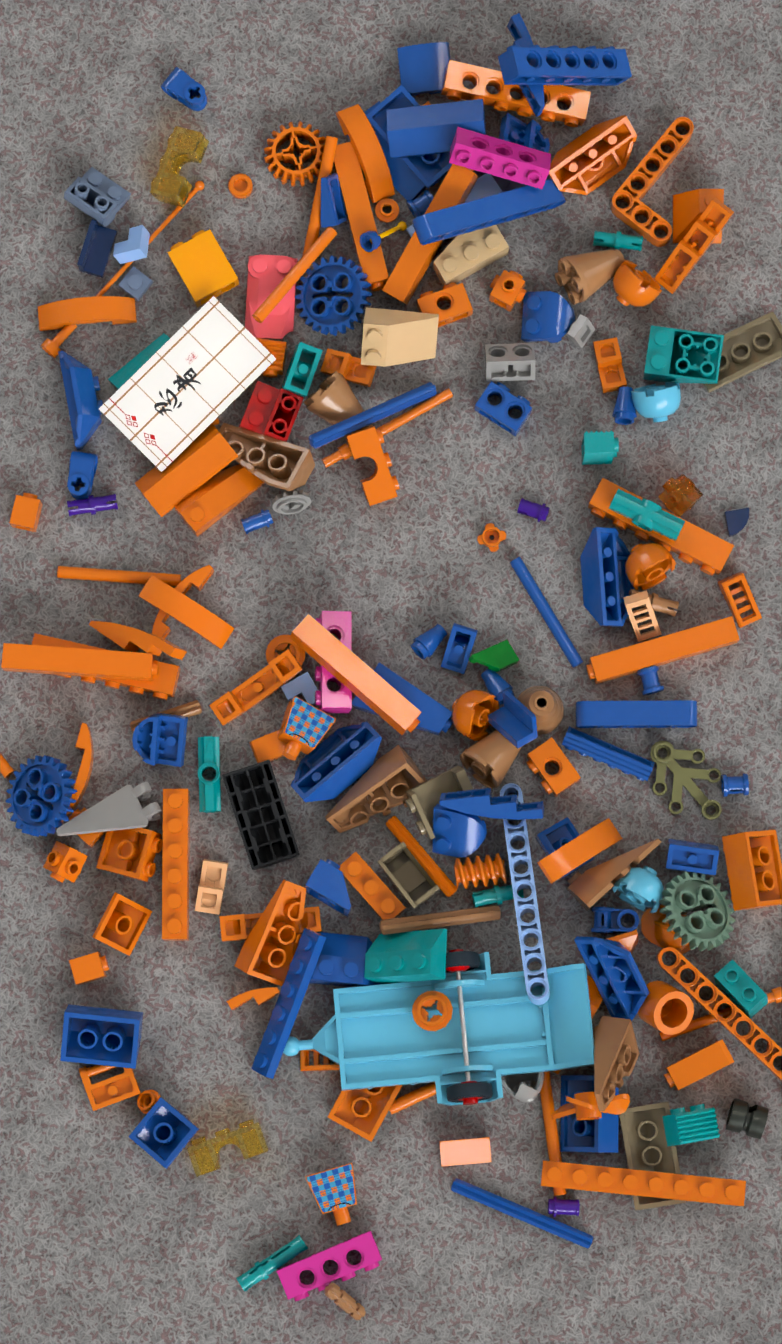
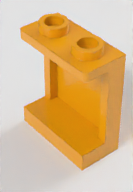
[167,229,239,308]

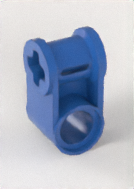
[161,67,207,111]
[67,451,98,500]
[591,907,639,933]

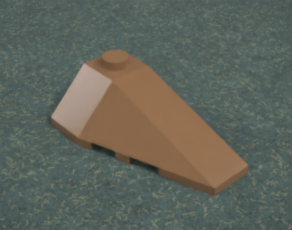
[219,422,315,491]
[325,745,427,833]
[567,839,661,911]
[593,1016,640,1112]

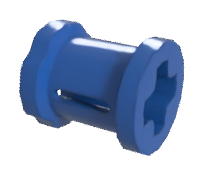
[406,189,434,218]
[637,666,664,696]
[721,774,749,797]

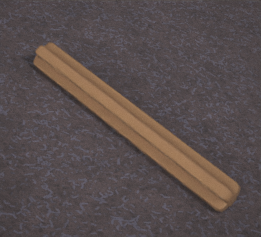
[379,905,501,935]

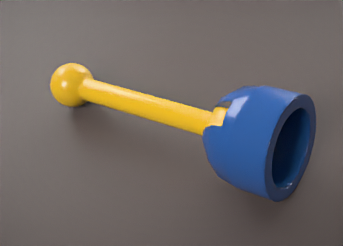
[360,221,407,252]

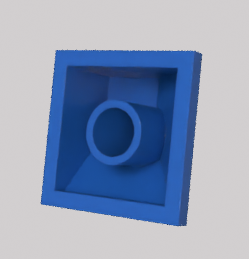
[305,859,351,917]

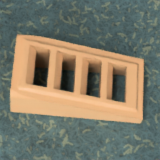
[623,590,662,642]

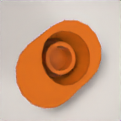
[641,905,690,954]

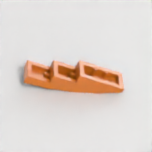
[654,198,734,294]
[89,621,187,660]

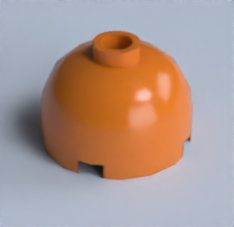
[613,260,662,307]
[625,543,676,590]
[452,690,499,741]

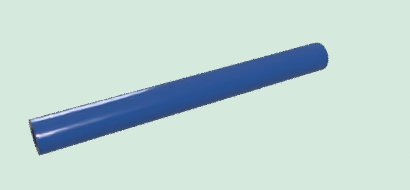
[510,557,583,668]

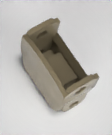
[377,842,440,909]

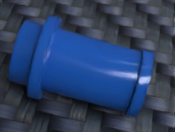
[241,509,274,534]

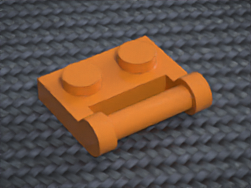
[78,1065,141,1111]

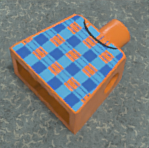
[278,696,336,761]
[305,1163,357,1226]

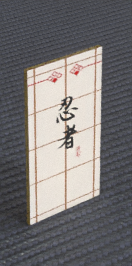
[99,296,276,472]

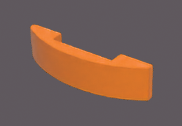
[336,104,395,204]
[38,296,137,331]
[152,565,214,639]
[138,575,234,649]
[209,649,303,726]
[61,723,94,822]
[537,818,623,884]
[219,906,322,942]

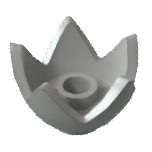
[502,1072,544,1102]

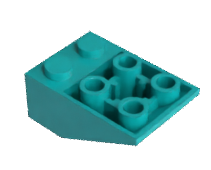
[643,325,724,384]

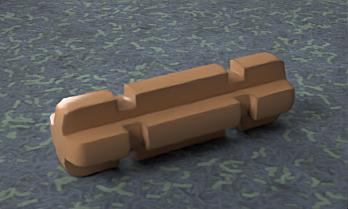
[324,1283,366,1320]

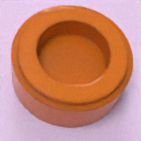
[228,173,253,199]

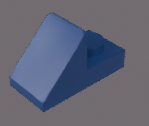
[441,623,478,674]

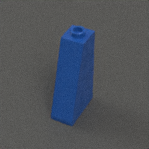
[352,662,453,736]

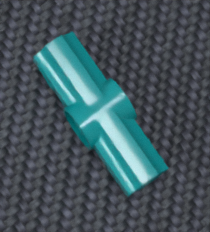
[609,489,685,541]
[198,736,221,813]

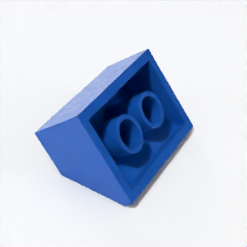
[60,1005,143,1069]
[560,1075,619,1153]

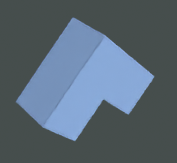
[113,225,150,264]
[281,671,318,706]

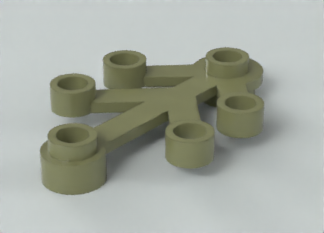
[650,741,722,820]

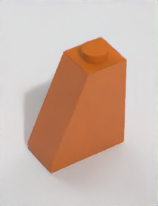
[664,1039,734,1091]

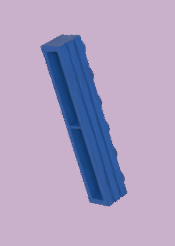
[561,726,655,781]

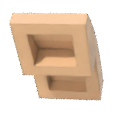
[195,859,229,915]

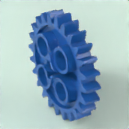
[295,255,373,336]
[6,755,77,837]

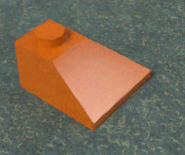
[673,189,724,244]

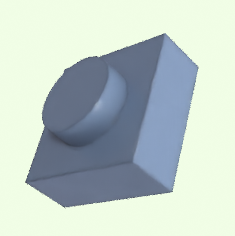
[118,266,153,301]

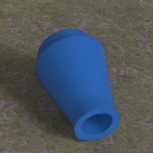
[612,387,637,425]
[411,624,447,660]
[481,669,514,705]

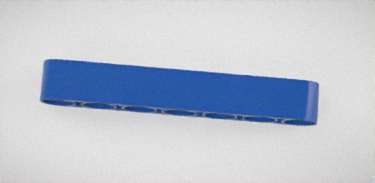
[412,179,566,245]

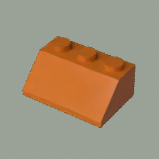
[722,830,782,911]

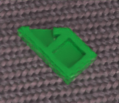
[469,640,519,672]

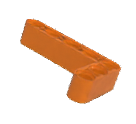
[611,117,694,247]

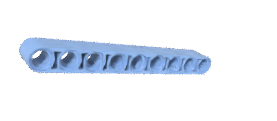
[500,783,550,1005]

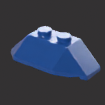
[58,351,103,451]
[580,527,634,627]
[291,721,382,802]
[309,932,380,987]
[574,936,650,1021]

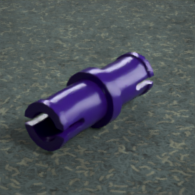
[67,494,118,517]

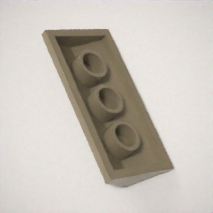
[701,311,782,393]
[619,1101,686,1211]

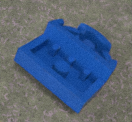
[499,113,550,153]
[521,291,575,343]
[132,713,188,767]
[432,804,487,858]

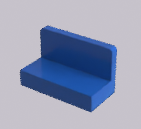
[488,691,538,749]
[666,839,719,875]

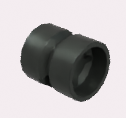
[725,1098,769,1139]

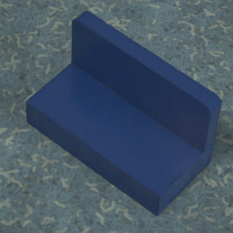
[77,219,117,278]

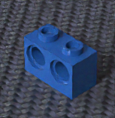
[475,381,532,436]

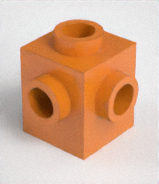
[489,270,527,312]
[43,841,88,883]

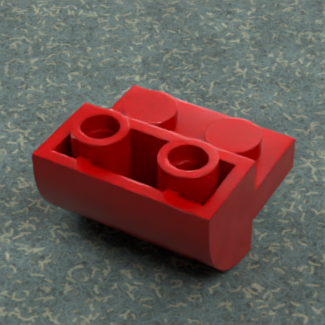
[239,381,304,442]

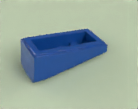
[320,173,347,228]

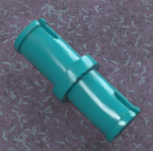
[593,230,643,251]
[472,884,524,908]

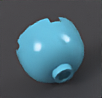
[631,382,681,422]
[612,866,664,913]

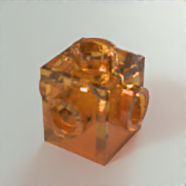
[658,474,703,517]

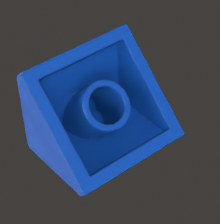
[535,817,595,880]
[129,1097,199,1169]

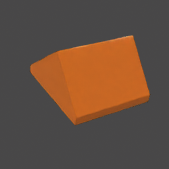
[92,892,152,956]

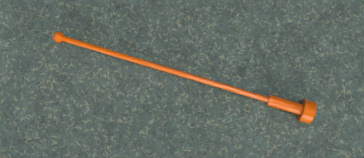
[40,181,205,359]

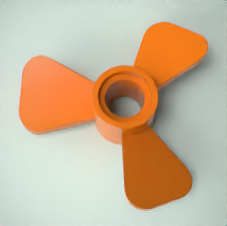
[551,1092,630,1121]

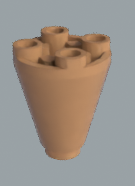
[555,249,625,305]
[303,371,372,427]

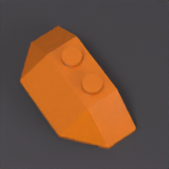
[549,115,638,195]

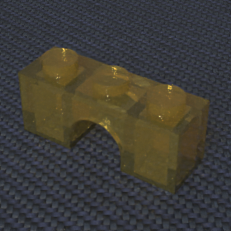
[150,126,209,208]
[187,1119,269,1177]

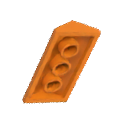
[135,423,238,517]
[328,1085,403,1142]

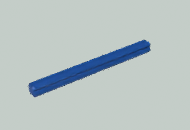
[309,382,437,449]
[451,1178,593,1248]

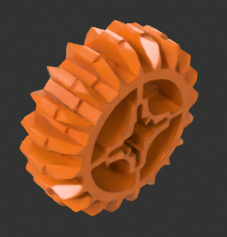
[264,121,326,187]

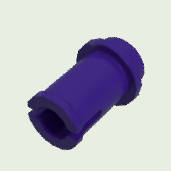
[517,498,550,522]
[548,1196,580,1217]

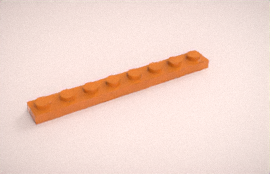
[541,1160,746,1206]

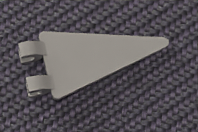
[56,782,161,836]

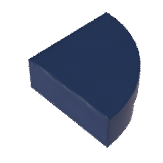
[724,508,749,537]

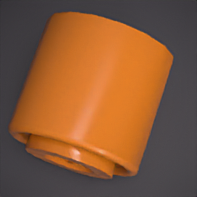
[637,980,694,1035]

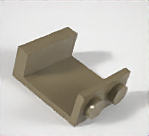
[405,765,474,840]

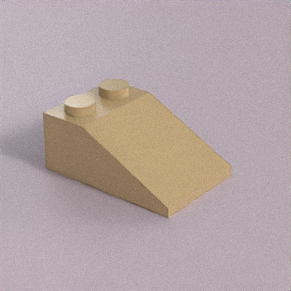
[361,307,439,367]

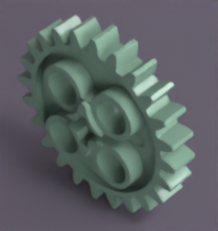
[659,871,735,952]

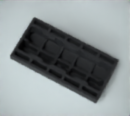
[222,760,300,870]

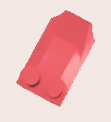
[245,254,298,340]

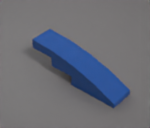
[507,13,545,117]
[439,788,544,820]

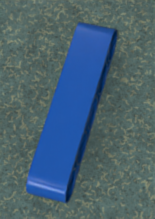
[576,700,697,728]

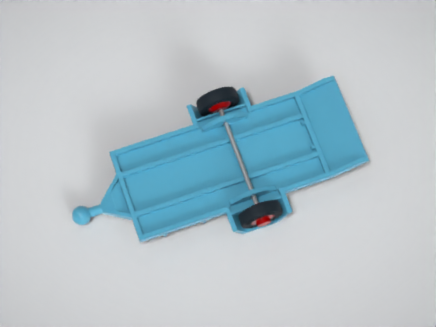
[283,949,594,1106]

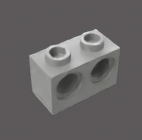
[485,343,535,382]

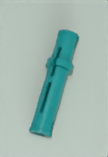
[236,1235,308,1292]

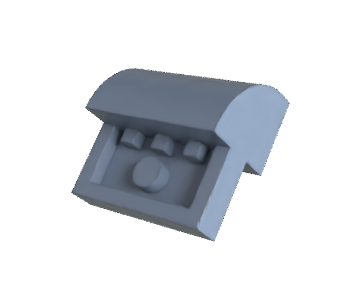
[64,167,131,227]

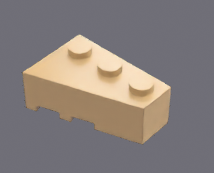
[433,225,509,286]

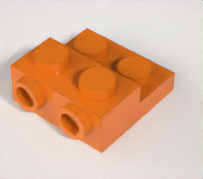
[96,828,163,882]

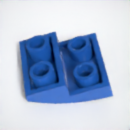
[397,42,451,96]

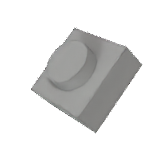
[567,314,595,349]

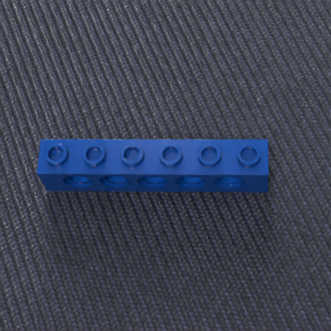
[498,45,632,86]

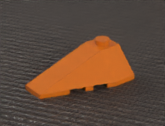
[174,464,265,537]
[234,880,306,986]

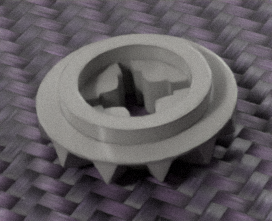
[272,490,311,515]

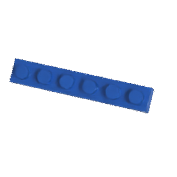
[251,928,326,1079]

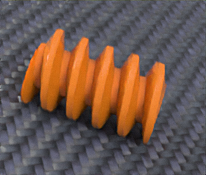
[454,853,507,890]

